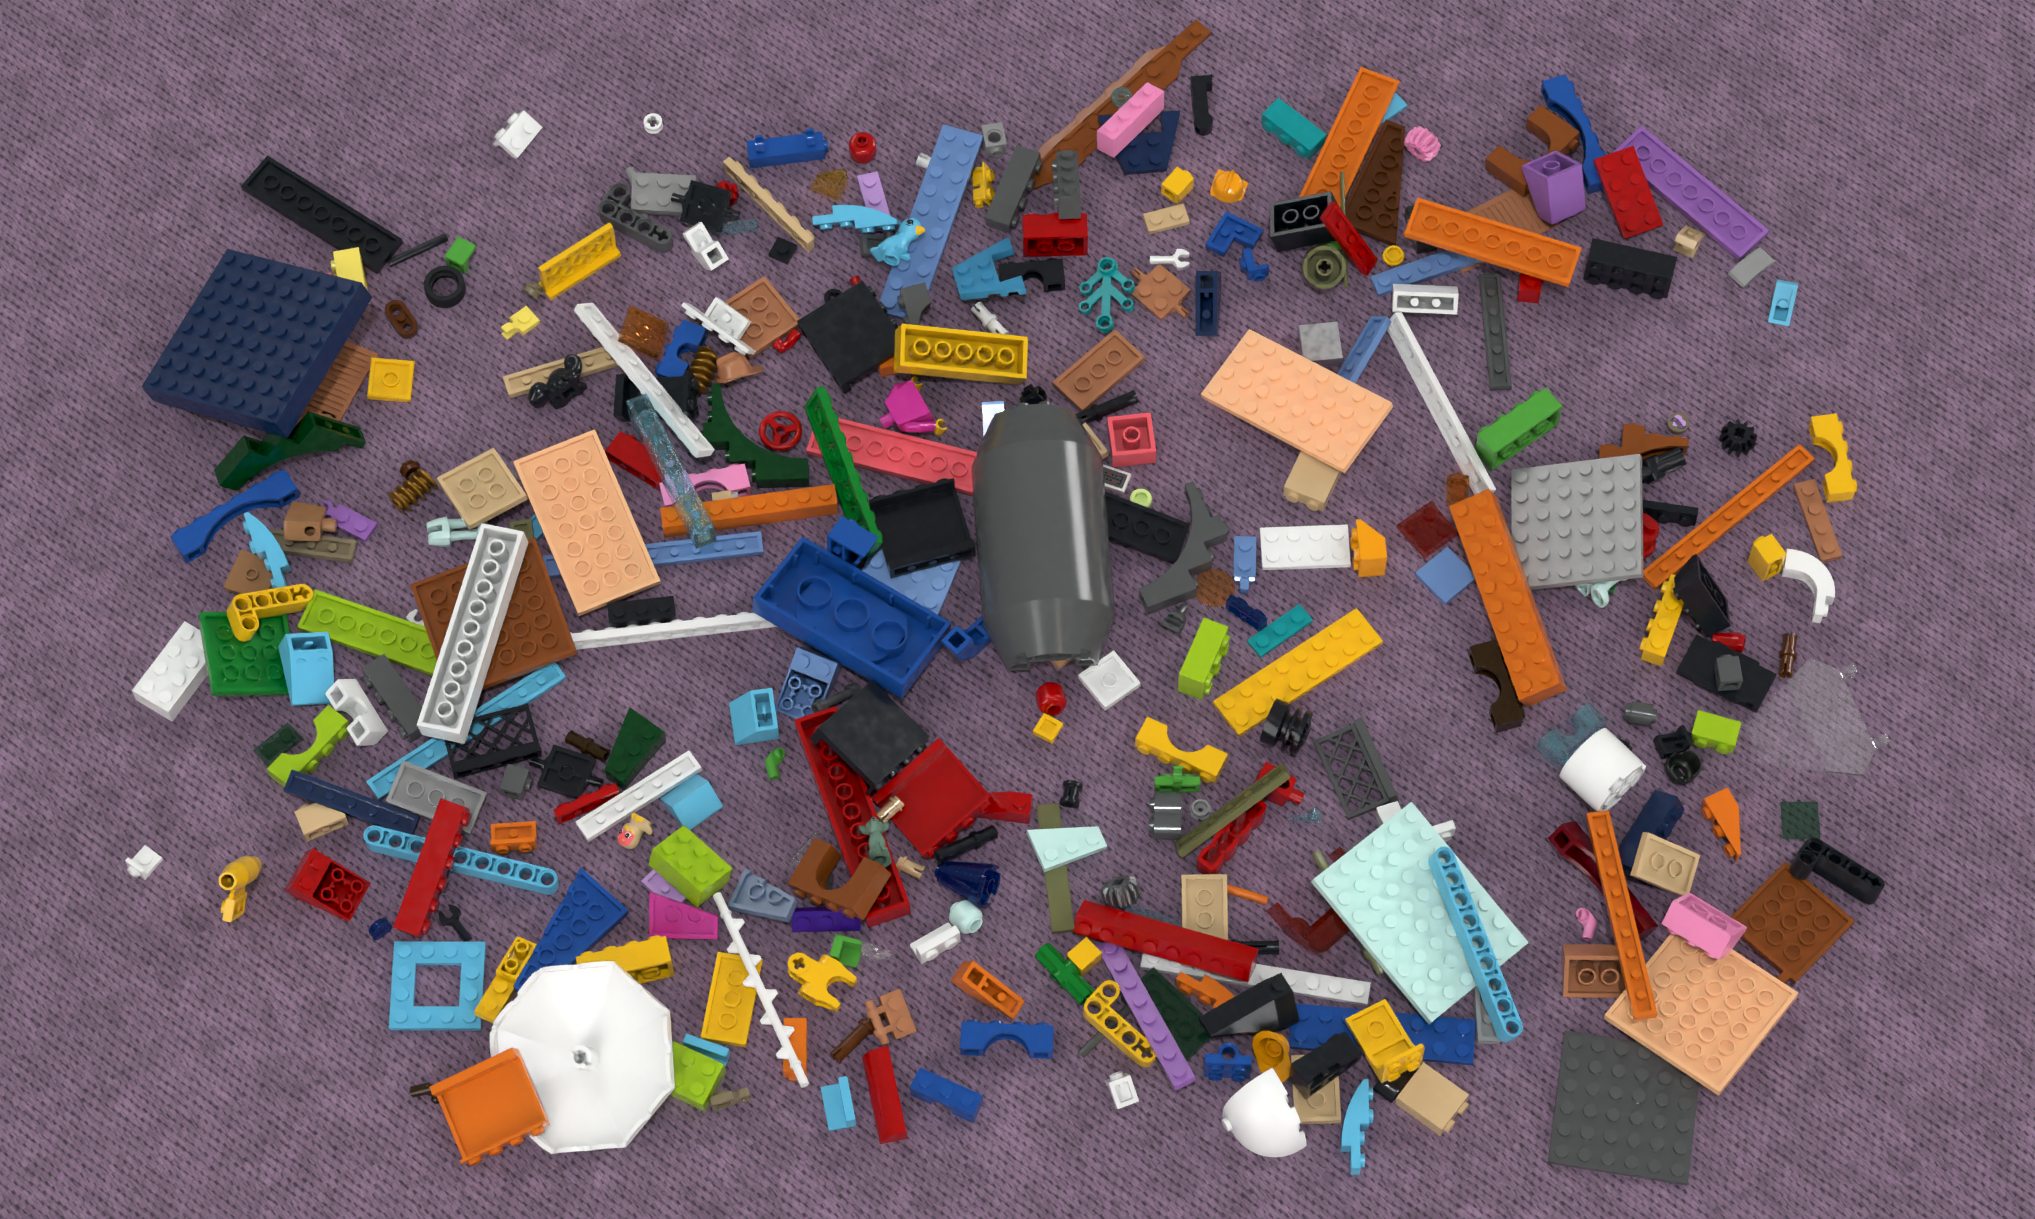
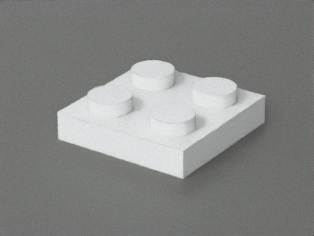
[1078,650,1141,711]

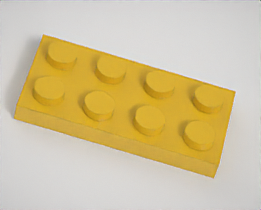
[700,952,763,1047]

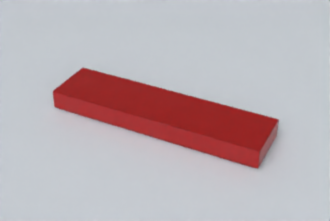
[1320,202,1378,276]

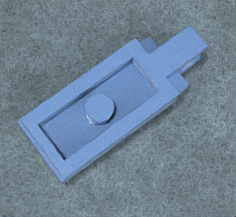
[1233,536,1256,594]

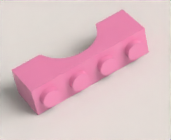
[659,463,752,507]

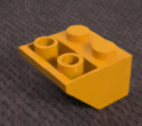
[1350,519,1387,577]

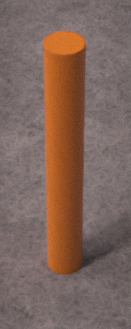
[1227,884,1269,905]

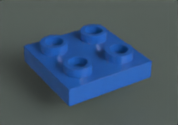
[1204,1043,1252,1082]

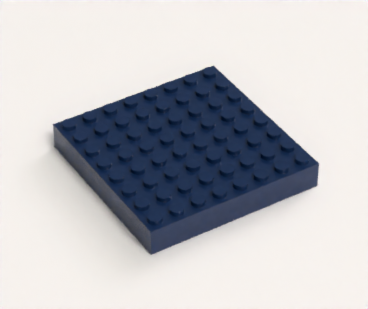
[142,249,372,438]

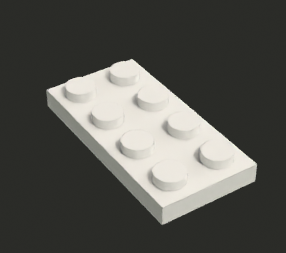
[1260,525,1351,570]

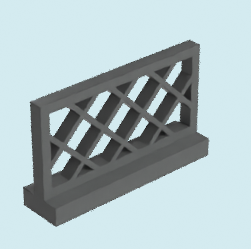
[1313,717,1399,820]

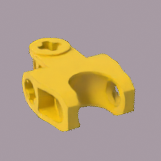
[788,953,857,1012]

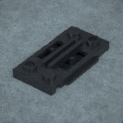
[1676,635,1777,713]

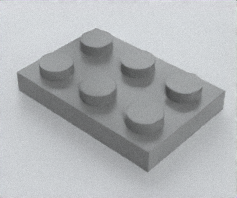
[631,172,696,216]

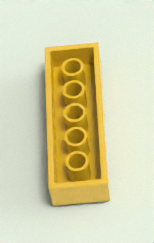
[894,324,1028,385]

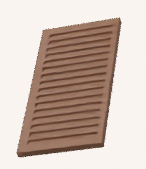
[1459,189,1560,274]
[293,341,379,429]

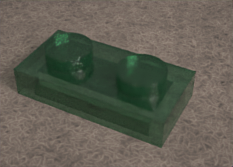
[253,722,303,767]

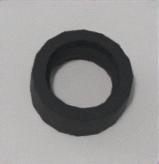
[424,265,466,308]

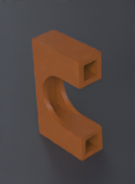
[1485,105,1580,198]
[787,838,891,920]

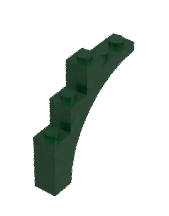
[700,383,809,488]

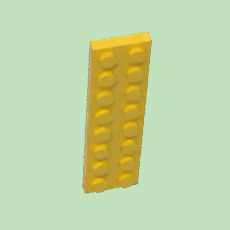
[1213,608,1383,737]

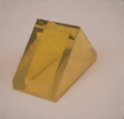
[809,168,848,201]

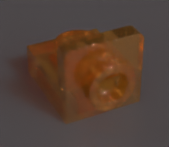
[1446,473,1469,507]

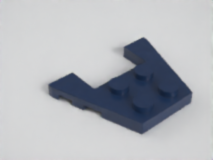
[1098,110,1180,175]

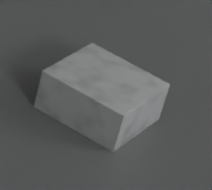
[1298,322,1343,367]

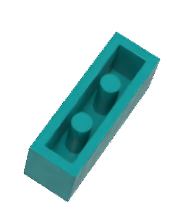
[1261,98,1327,160]

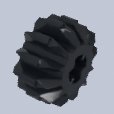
[1719,419,1757,457]

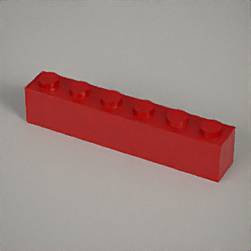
[393,798,471,938]

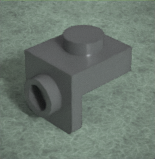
[860,231,891,258]

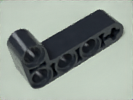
[1789,837,1885,905]

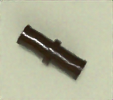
[565,730,610,762]

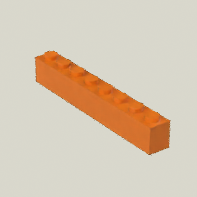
[660,484,838,538]

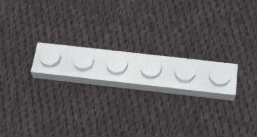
[576,751,702,842]

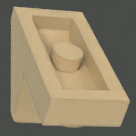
[1673,225,1705,258]

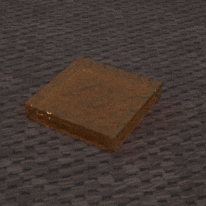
[618,305,669,359]

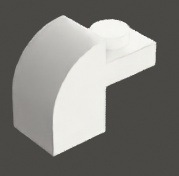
[682,222,729,271]

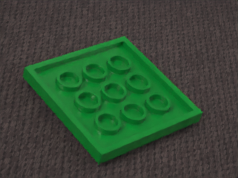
[198,612,290,696]

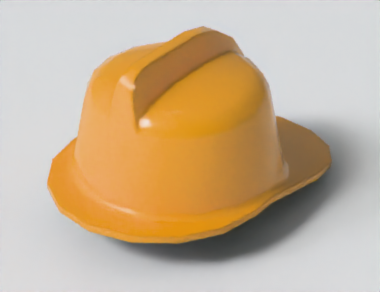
[1210,169,1248,203]
[1252,1031,1291,1082]

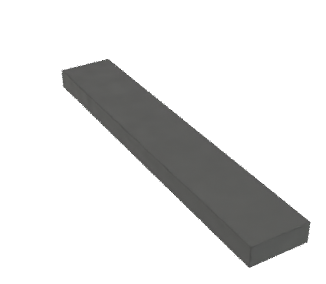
[1478,273,1512,391]

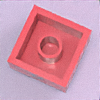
[1107,413,1156,468]

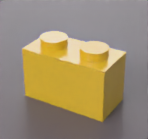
[1747,533,1787,582]

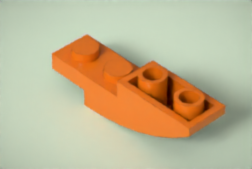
[1175,971,1253,1035]

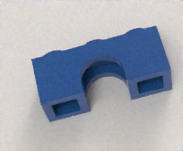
[655,320,708,378]
[910,1067,983,1123]

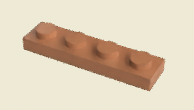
[1793,479,1842,563]

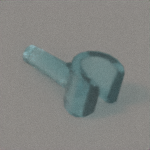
[1289,808,1322,824]

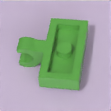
[1154,766,1200,792]

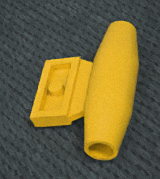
[219,856,262,922]

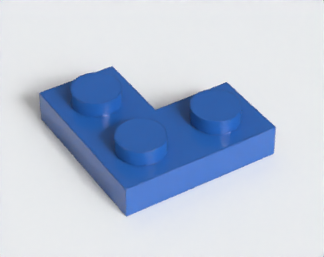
[1205,211,1263,257]

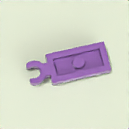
[323,500,378,543]

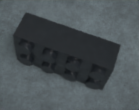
[1583,238,1677,299]

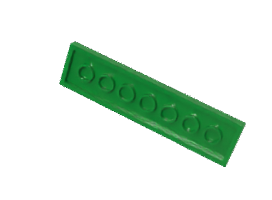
[804,386,883,561]

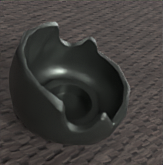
[1665,749,1702,784]

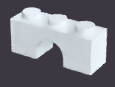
[325,679,388,746]

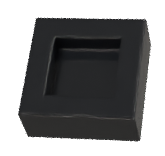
[768,237,797,265]

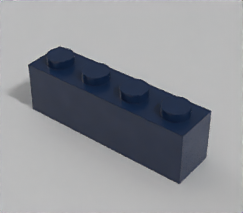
[1618,790,1685,881]

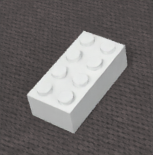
[132,621,208,722]

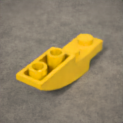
[474,936,537,1023]

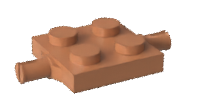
[1130,264,1191,321]

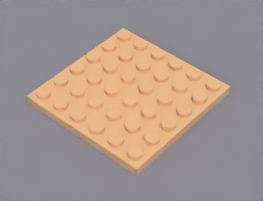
[1604,933,1798,1096]

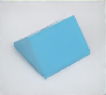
[660,774,723,830]

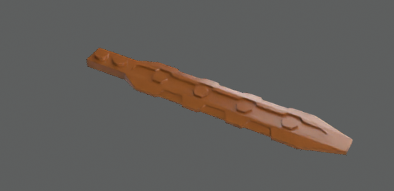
[1033,19,1211,190]

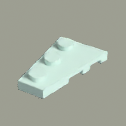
[1026,826,1107,872]

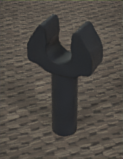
[439,904,472,942]

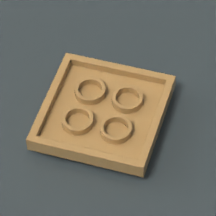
[436,448,527,530]

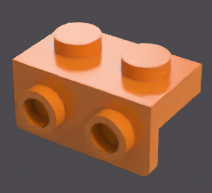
[490,821,538,854]

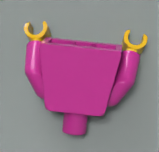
[879,376,947,435]

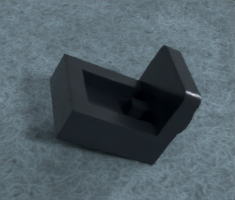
[1653,725,1692,759]

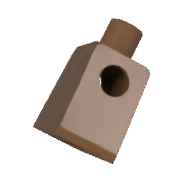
[284,501,337,541]

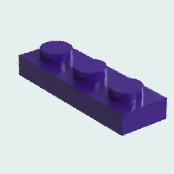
[792,907,861,932]

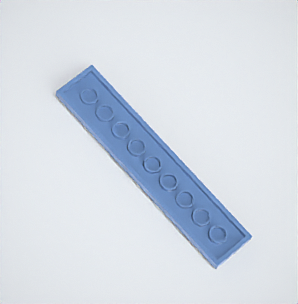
[879,124,984,320]

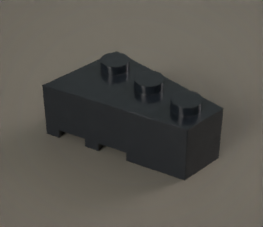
[1289,1031,1362,1099]

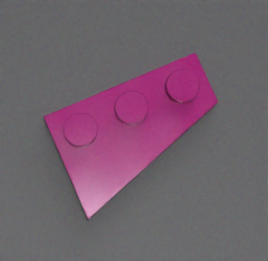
[649,891,718,939]

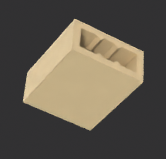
[1283,451,1342,511]
[1395,1062,1469,1136]

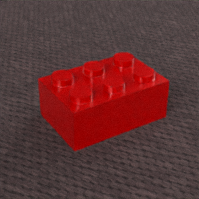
[1023,212,1088,257]

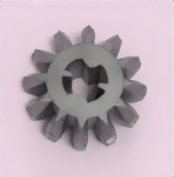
[1101,875,1141,909]

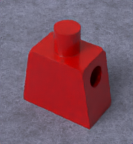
[1253,762,1305,807]

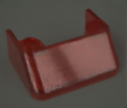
[1266,847,1350,954]

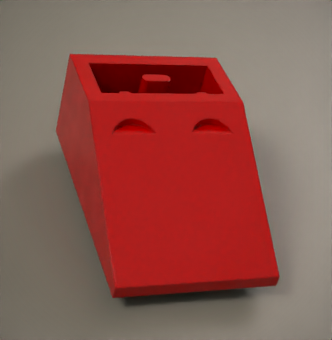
[284,848,371,922]

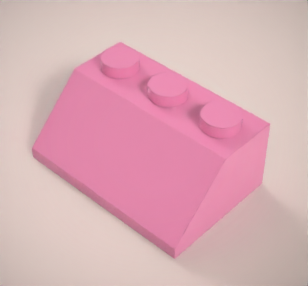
[1661,892,1747,959]

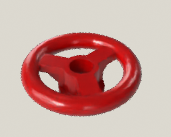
[759,411,802,451]

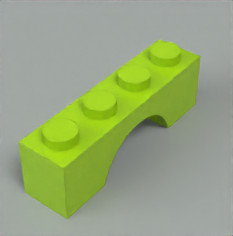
[267,705,349,787]

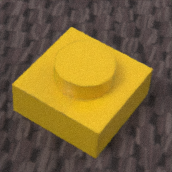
[1033,713,1063,744]

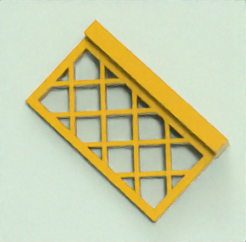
[538,222,621,301]

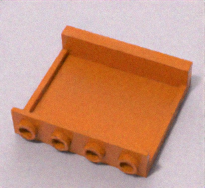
[429,1047,550,1166]

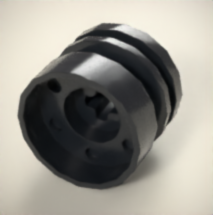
[1260,698,1313,756]

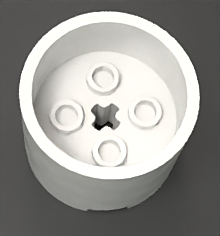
[1559,728,1646,812]

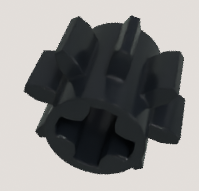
[1020,384,1047,405]

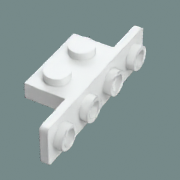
[681,297,756,355]

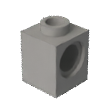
[981,122,1007,158]

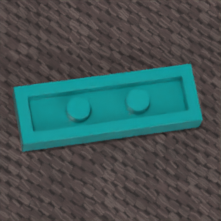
[1247,604,1313,659]

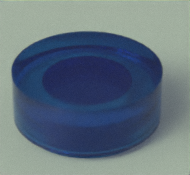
[369,918,392,940]

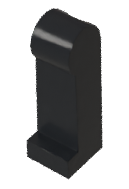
[1190,75,1213,136]

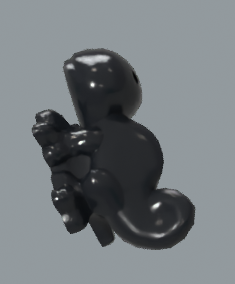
[528,354,587,409]

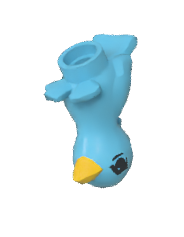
[869,218,926,266]

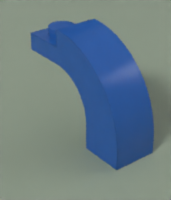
[941,615,992,661]

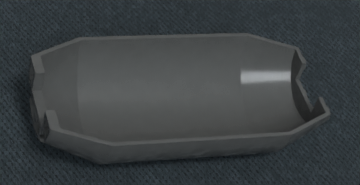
[971,401,1116,671]

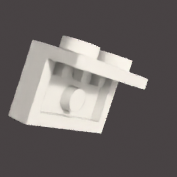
[493,110,543,159]
[910,923,960,964]

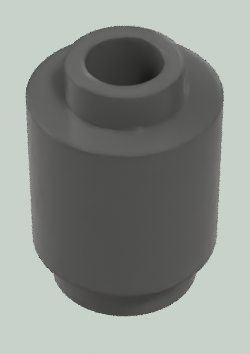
[1624,701,1657,727]

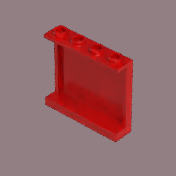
[871,738,995,860]

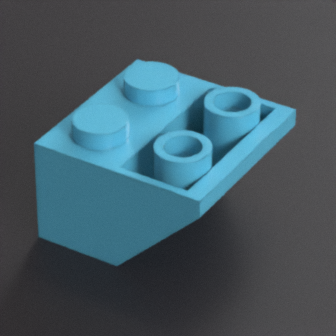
[729,688,780,745]

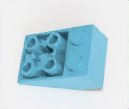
[278,632,334,706]

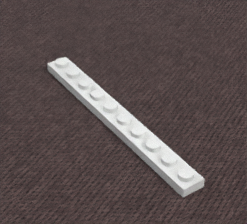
[574,303,715,458]
[1387,312,1496,495]
[570,612,777,650]
[1140,953,1371,1006]

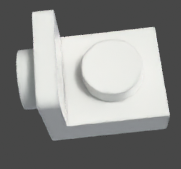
[125,845,163,880]
[1105,1071,1139,1109]

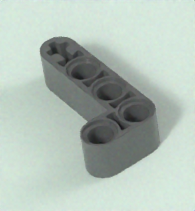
[598,183,673,253]

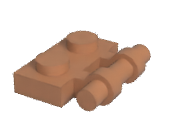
[864,988,916,1046]

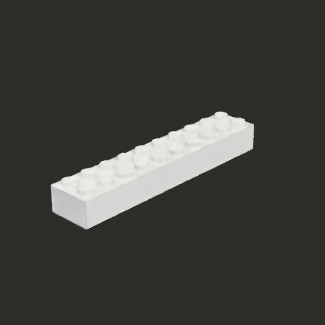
[417,523,529,744]

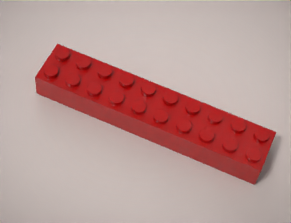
[794,706,911,928]

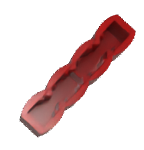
[1197,800,1267,874]

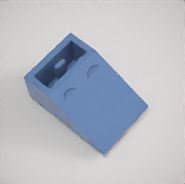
[775,647,843,719]

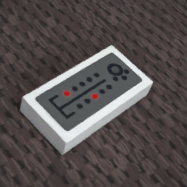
[1103,464,1131,495]

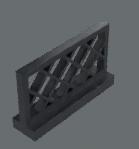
[444,704,542,780]

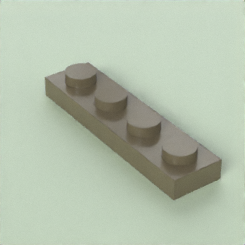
[269,528,357,563]

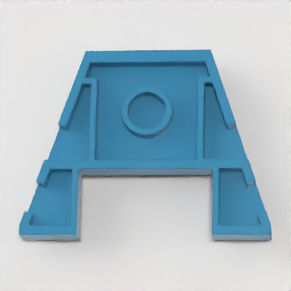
[952,237,1027,300]

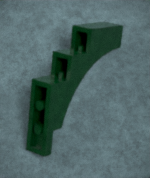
[214,411,366,491]

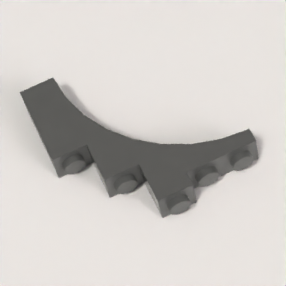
[1139,481,1229,615]

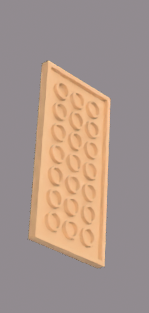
[1201,329,1393,474]
[513,429,661,616]

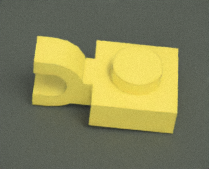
[501,306,540,340]

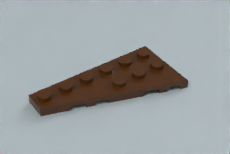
[1345,119,1405,246]

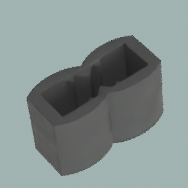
[1149,791,1182,840]

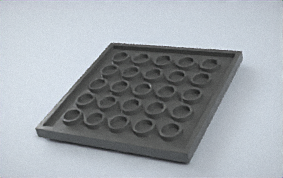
[1548,1030,1699,1185]

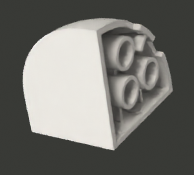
[1221,1068,1307,1157]

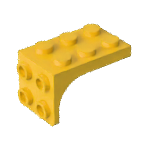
[1345,999,1425,1083]

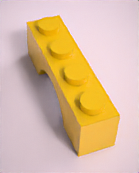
[1808,413,1857,503]
[1135,716,1228,784]

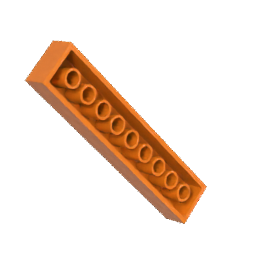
[1449,489,1567,707]

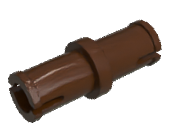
[1778,632,1798,678]

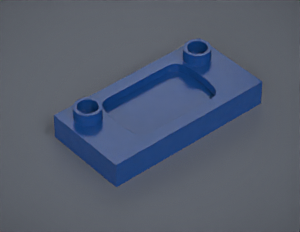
[752,536,951,699]

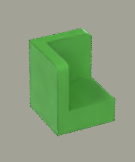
[444,237,476,274]
[830,934,863,968]

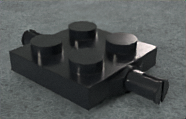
[671,180,741,233]
[529,745,604,800]

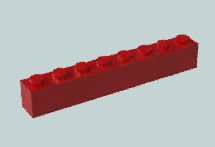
[1073,900,1259,982]

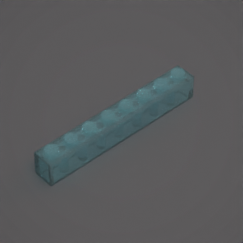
[626,393,716,549]

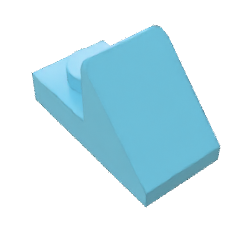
[1768,279,1798,326]

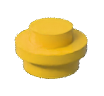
[1383,245,1404,266]

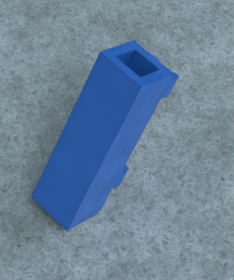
[746,128,829,169]

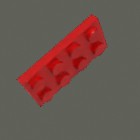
[1593,145,1663,240]

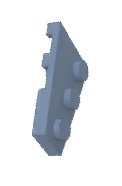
[728,868,798,922]

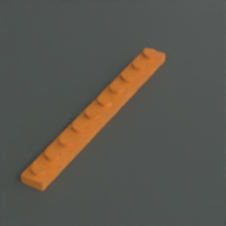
[1642,444,1815,591]
[1586,810,1657,1021]

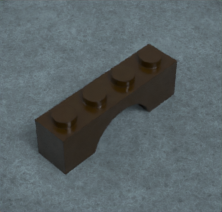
[1468,640,1525,733]

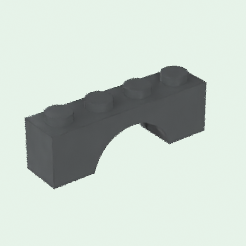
[897,282,931,325]

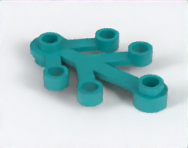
[1078,257,1135,333]

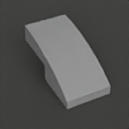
[1728,247,1775,288]

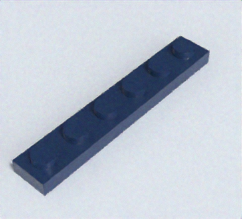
[283,770,420,835]

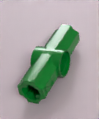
[1035,943,1094,1006]

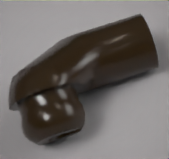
[410,1083,439,1104]

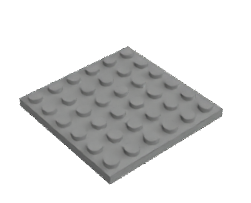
[1511,454,1643,590]

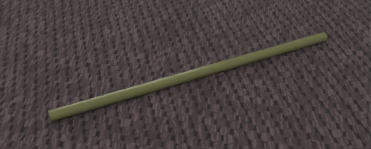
[1340,172,1348,288]

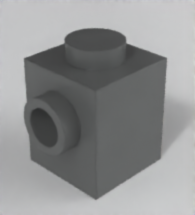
[1714,655,1743,691]
[500,764,533,801]

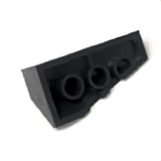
[1198,973,1299,1038]

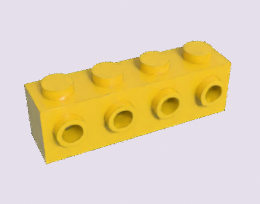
[1639,574,1684,667]

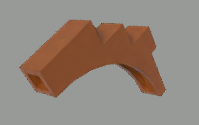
[1598,423,1689,460]

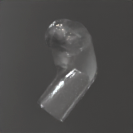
[859,942,892,962]

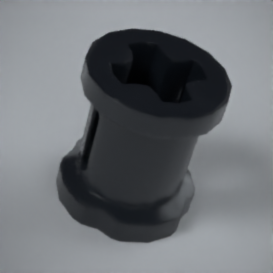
[1059,780,1083,808]

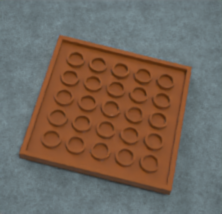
[410,537,578,690]

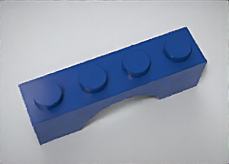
[960,1019,1054,1059]

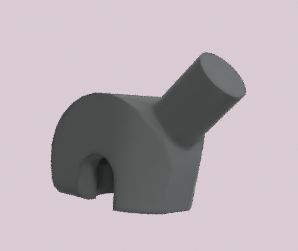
[1161,604,1188,634]

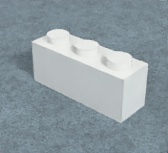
[1392,284,1459,314]

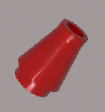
[1712,632,1746,653]

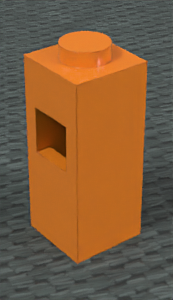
[783,1018,808,1081]

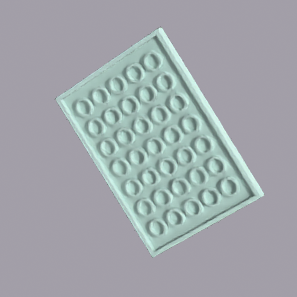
[1311,802,1529,1024]

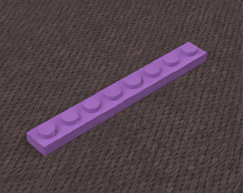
[1096,942,1196,1091]

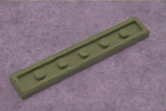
[1174,763,1291,858]
[1036,803,1074,934]

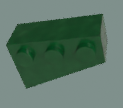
[605,707,666,791]

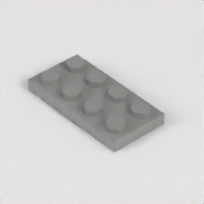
[386,761,487,835]

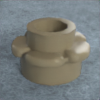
[523,281,542,300]

